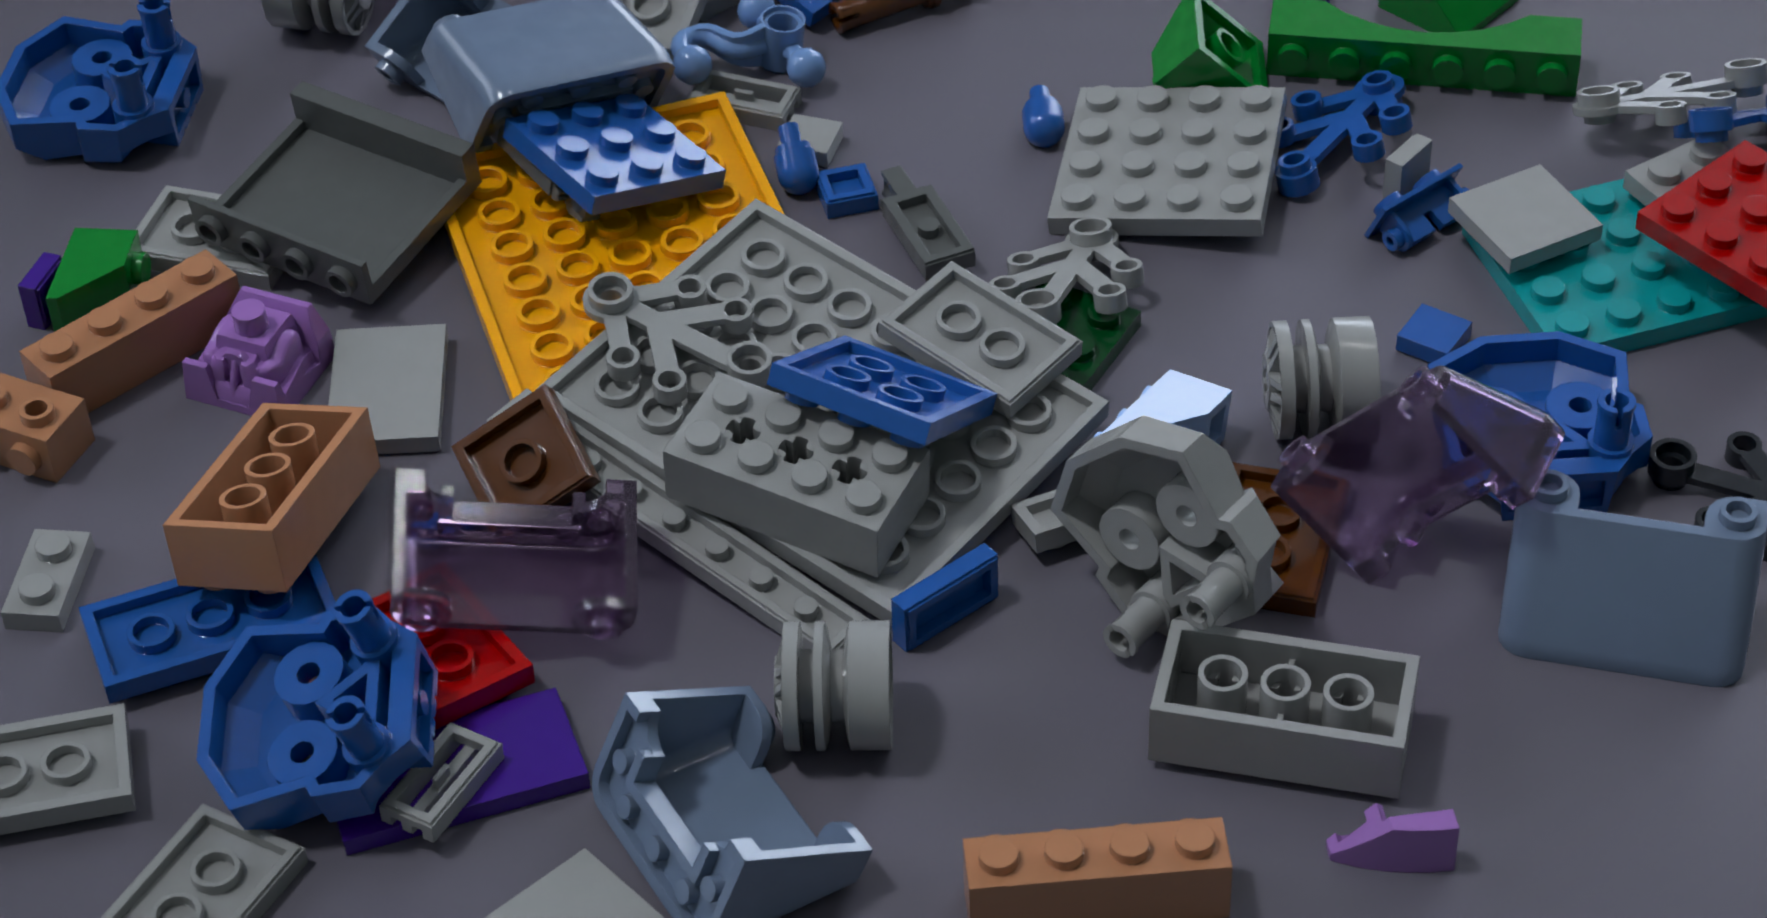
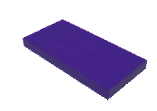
[336,687,591,856]

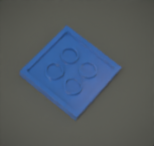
[503,94,726,216]
[767,335,998,448]

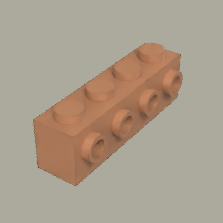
[19,249,240,413]
[0,373,95,483]
[963,817,1232,918]

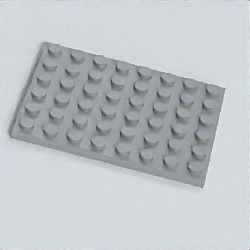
[537,199,1109,627]

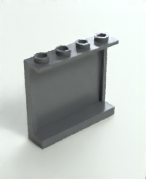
[187,81,482,305]

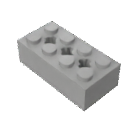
[663,372,930,578]
[1148,619,1420,799]

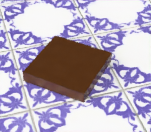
[451,384,601,544]

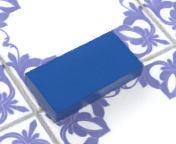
[891,543,998,652]

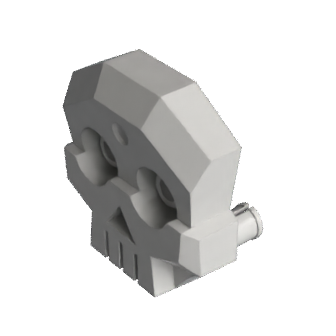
[1050,415,1284,658]

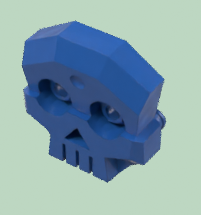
[0,0,204,163]
[1425,331,1653,521]
[196,589,438,830]

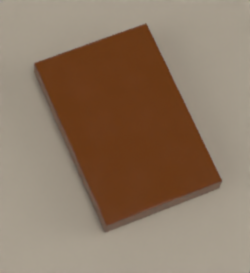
[1232,462,1347,618]

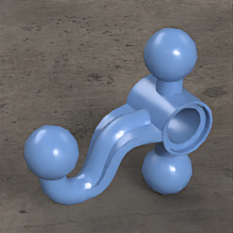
[670,0,826,88]

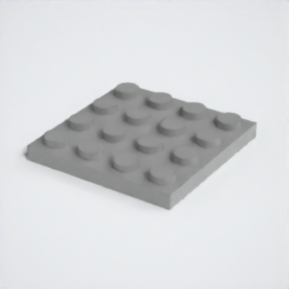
[1047,85,1287,237]

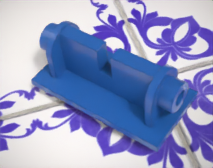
[1364,163,1469,252]

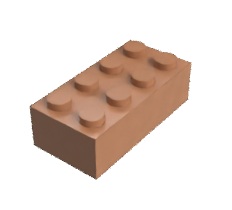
[163,403,381,594]

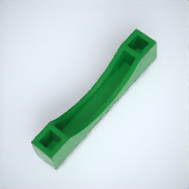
[1266,0,1582,97]

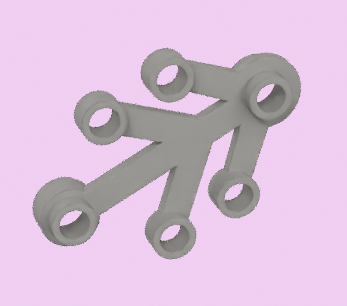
[1572,58,1767,126]
[989,216,1144,325]
[583,272,773,405]

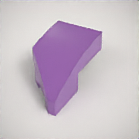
[1326,802,1460,873]

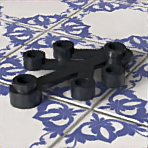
[1647,431,1767,562]

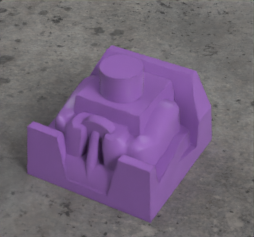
[182,286,335,416]

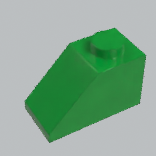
[46,228,151,332]

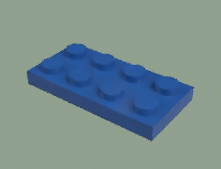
[78,554,335,704]

